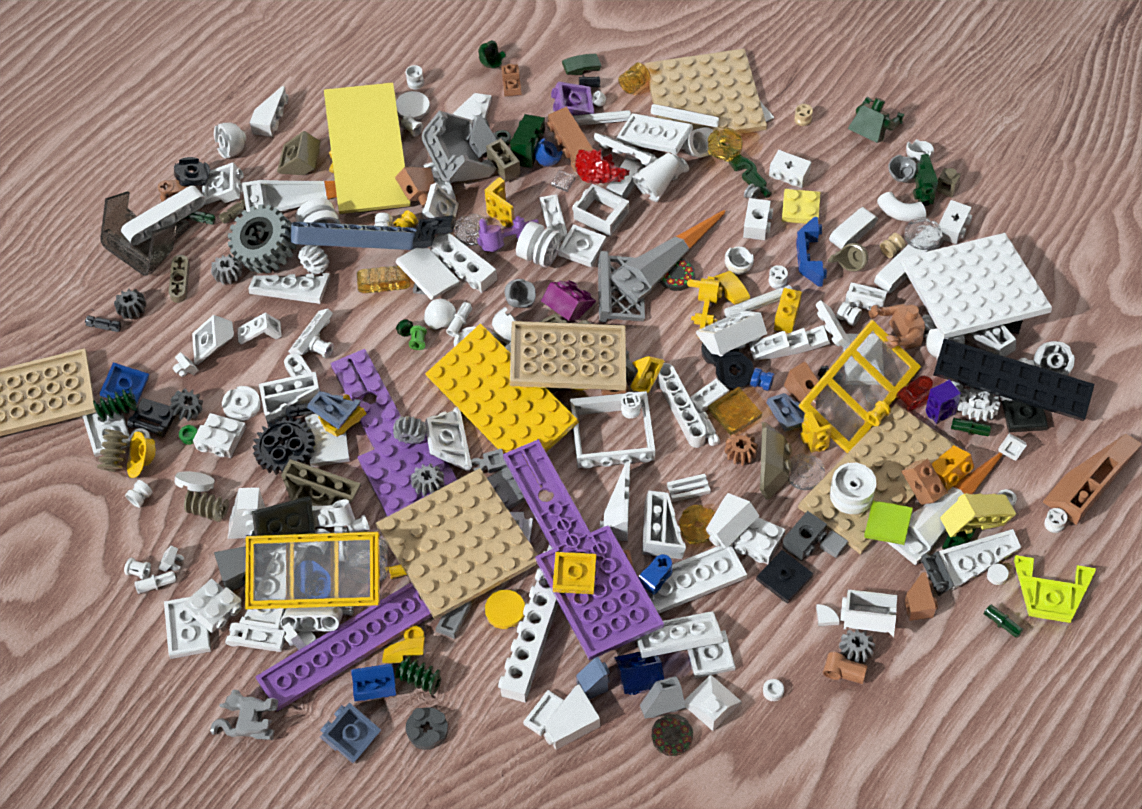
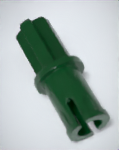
[951,417,991,437]
[983,604,1023,638]

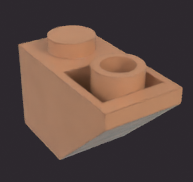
[904,572,938,621]

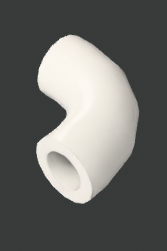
[877,192,926,222]

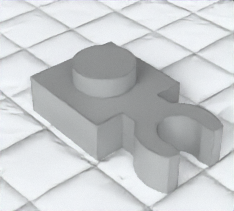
[471,449,507,474]

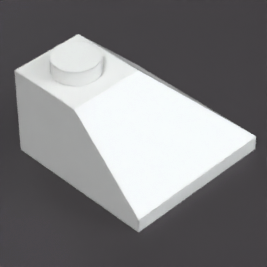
[192,315,234,365]
[684,675,742,731]

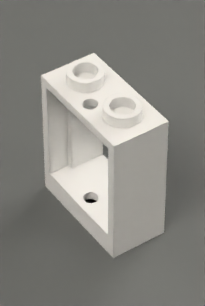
[572,184,629,236]

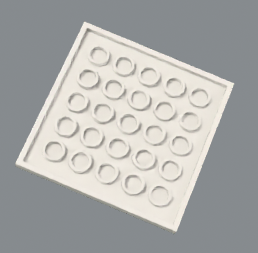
[901,233,1052,339]

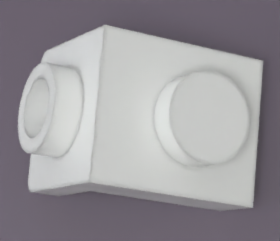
[282,623,316,650]

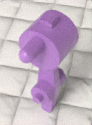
[477,216,539,252]

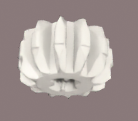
[298,245,329,275]

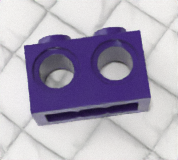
[925,380,961,424]

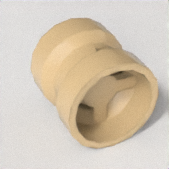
[880,233,906,258]

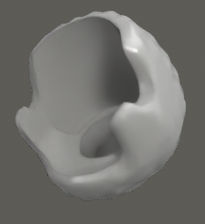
[505,279,536,308]

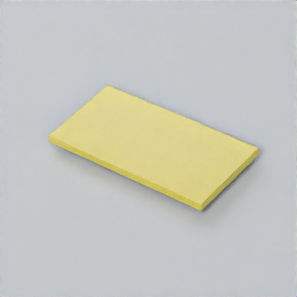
[324,83,410,214]

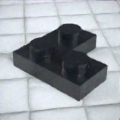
[413,215,456,248]

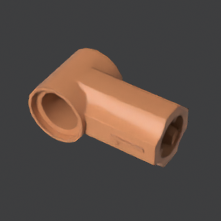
[823,652,867,684]

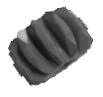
[114,288,147,320]
[170,388,203,421]

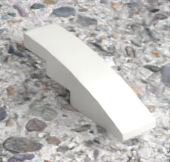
[749,325,830,361]

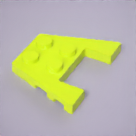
[1014,555,1096,623]

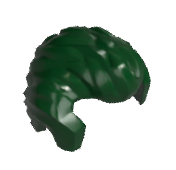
[478,40,506,69]

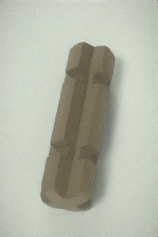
[219,198,246,224]

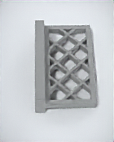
[598,251,645,322]

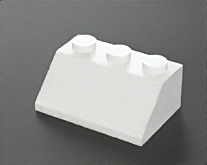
[696,311,767,356]

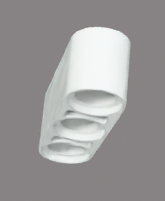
[606,158,644,199]
[829,207,878,249]
[280,607,343,631]

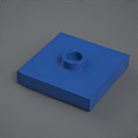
[100,362,149,405]

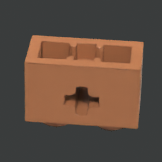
[901,458,948,505]

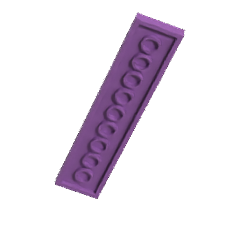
[256,582,432,711]

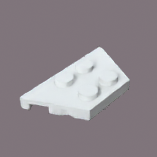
[425,407,472,471]

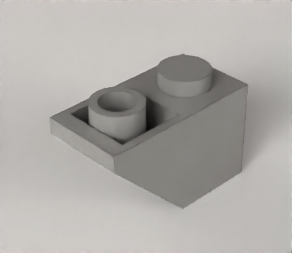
[469,114,498,159]
[640,676,686,719]

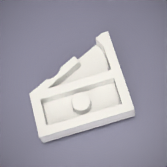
[453,93,492,123]

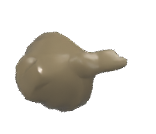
[828,243,868,272]

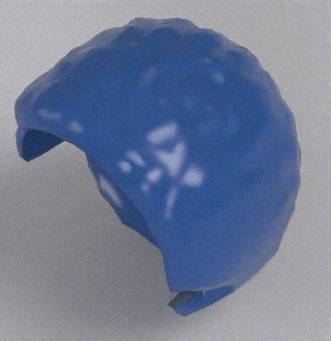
[534,138,563,167]

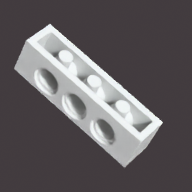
[430,233,497,293]

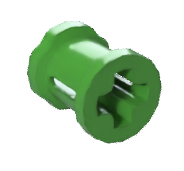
[409,325,427,350]

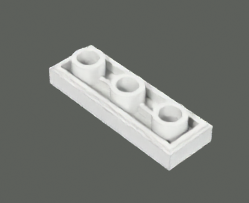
[816,300,851,349]

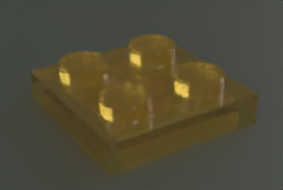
[708,387,762,436]

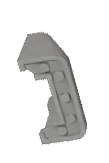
[422,110,496,183]

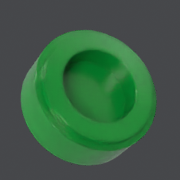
[179,425,198,445]

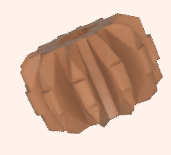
[724,432,758,466]

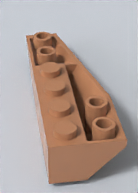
[1043,433,1142,525]

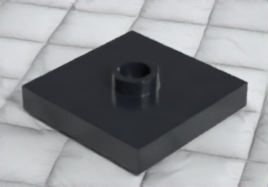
[756,550,814,604]

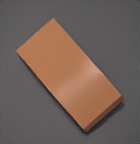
[501,64,522,97]

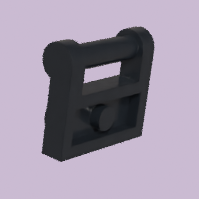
[127,398,176,438]

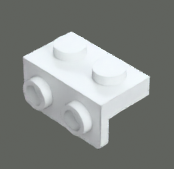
[845,282,887,310]

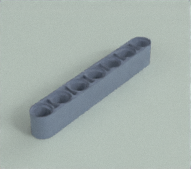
[290,222,417,250]

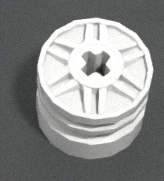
[516,221,562,268]

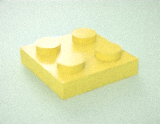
[782,189,820,224]

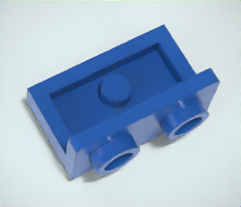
[351,664,396,702]

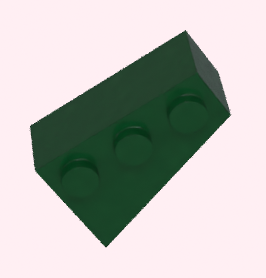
[510,114,546,168]

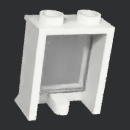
[840,590,897,637]

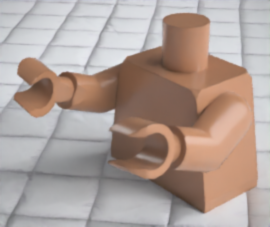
[868,304,925,350]

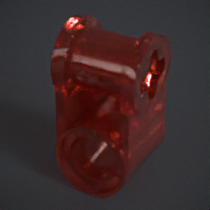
[896,375,933,411]

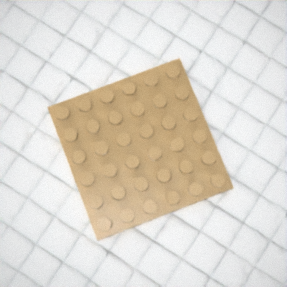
[644,49,767,137]
[376,468,538,620]

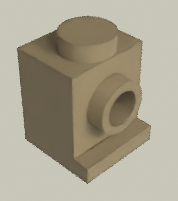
[936,168,961,197]

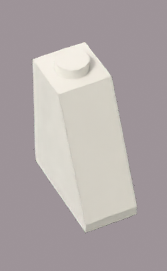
[706,493,759,548]
[544,685,600,750]

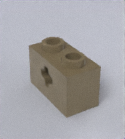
[486,138,521,182]

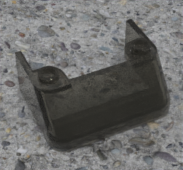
[100,191,177,276]

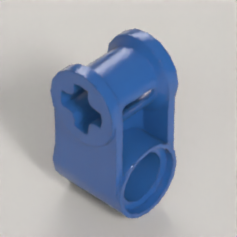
[638,554,673,595]

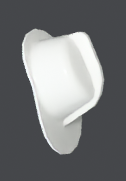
[681,127,718,157]

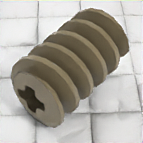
[97,429,129,472]
[184,490,229,522]

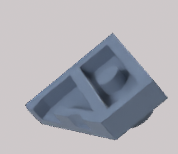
[307,391,361,429]
[766,393,805,432]

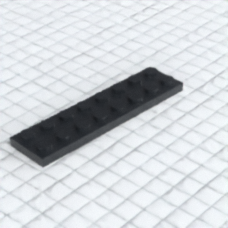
[933,338,1095,421]

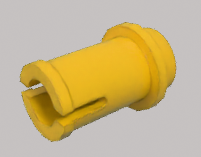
[388,564,407,579]

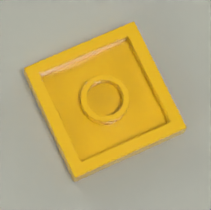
[553,552,596,594]

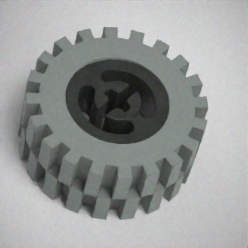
[228,204,297,274]

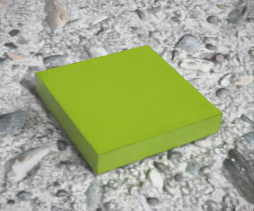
[864,500,913,545]

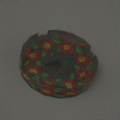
[651,714,693,756]

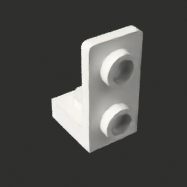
[237,313,282,344]

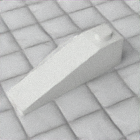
[600,462,630,541]

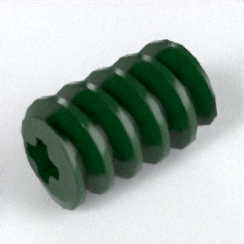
[93,387,137,422]
[395,655,442,695]

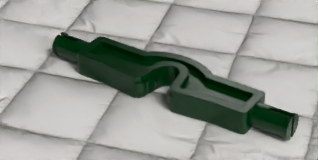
[718,141,772,198]

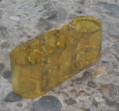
[357,265,410,293]

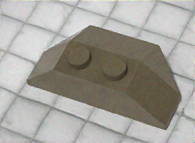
[760,422,792,500]
[281,459,361,506]

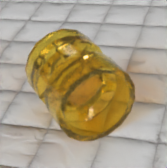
[618,62,651,94]

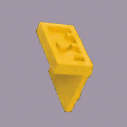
[485,177,514,228]

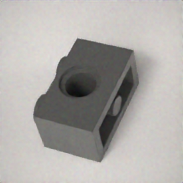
[782,511,827,561]

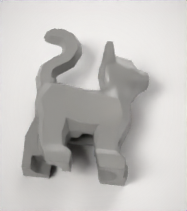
[210,690,278,740]

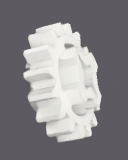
[958,387,1000,421]

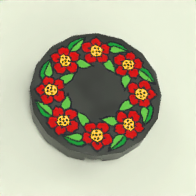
[660,258,695,291]

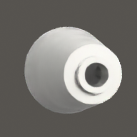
[632,153,680,202]

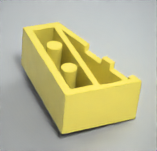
[940,493,1016,537]

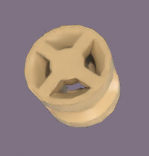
[795,104,813,126]

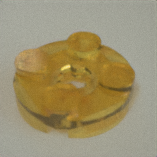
[708,128,743,162]
[679,505,715,544]

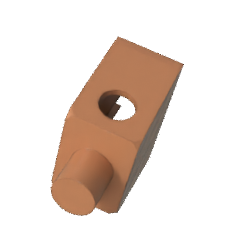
[395,167,435,208]
[784,362,824,409]

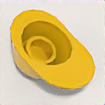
[127,431,156,478]

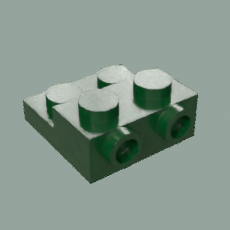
[913,154,938,206]

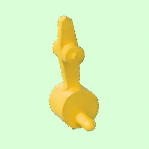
[687,276,723,339]

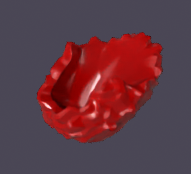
[575,149,630,184]

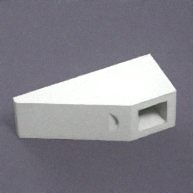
[250,86,288,137]

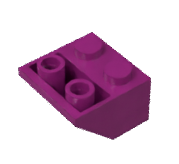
[541,280,596,321]

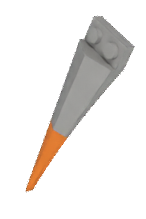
[611,210,725,303]

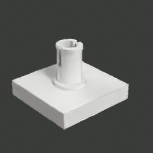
[422,183,459,219]

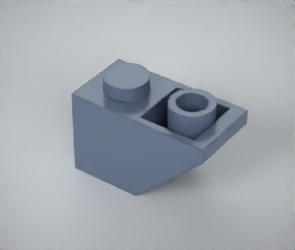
[576,657,610,700]

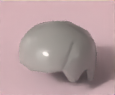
[888,155,917,183]

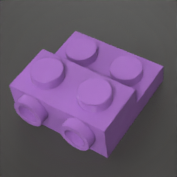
[551,82,594,116]

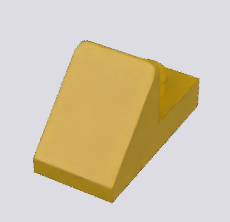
[630,356,665,393]

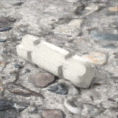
[698,411,720,446]

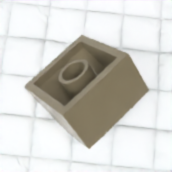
[277,131,321,175]

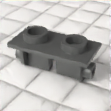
[921,551,954,596]

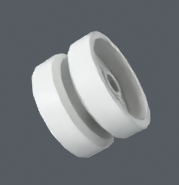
[295,198,341,224]
[830,463,876,514]

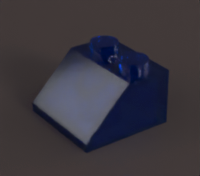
[614,651,664,695]

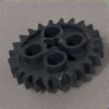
[252,416,316,475]

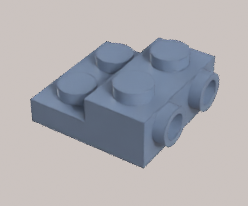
[320,703,381,763]

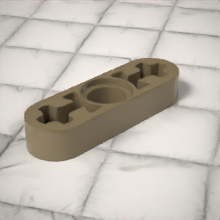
[169,255,190,303]

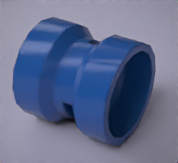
[750,368,775,392]

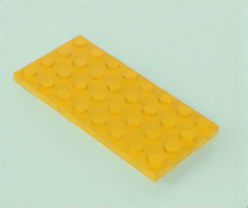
[425,323,579,468]

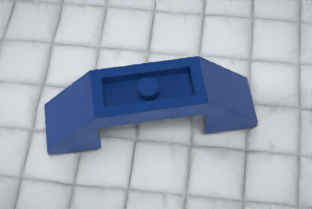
[796,217,827,287]

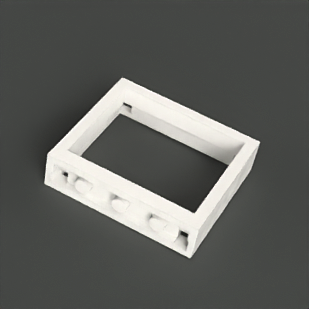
[570,391,655,469]

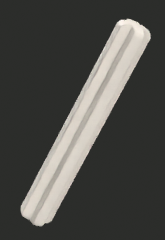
[651,104,719,127]
[573,110,631,126]
[724,285,793,317]

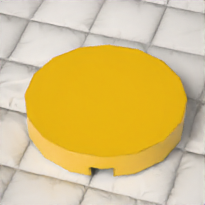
[485,590,525,629]

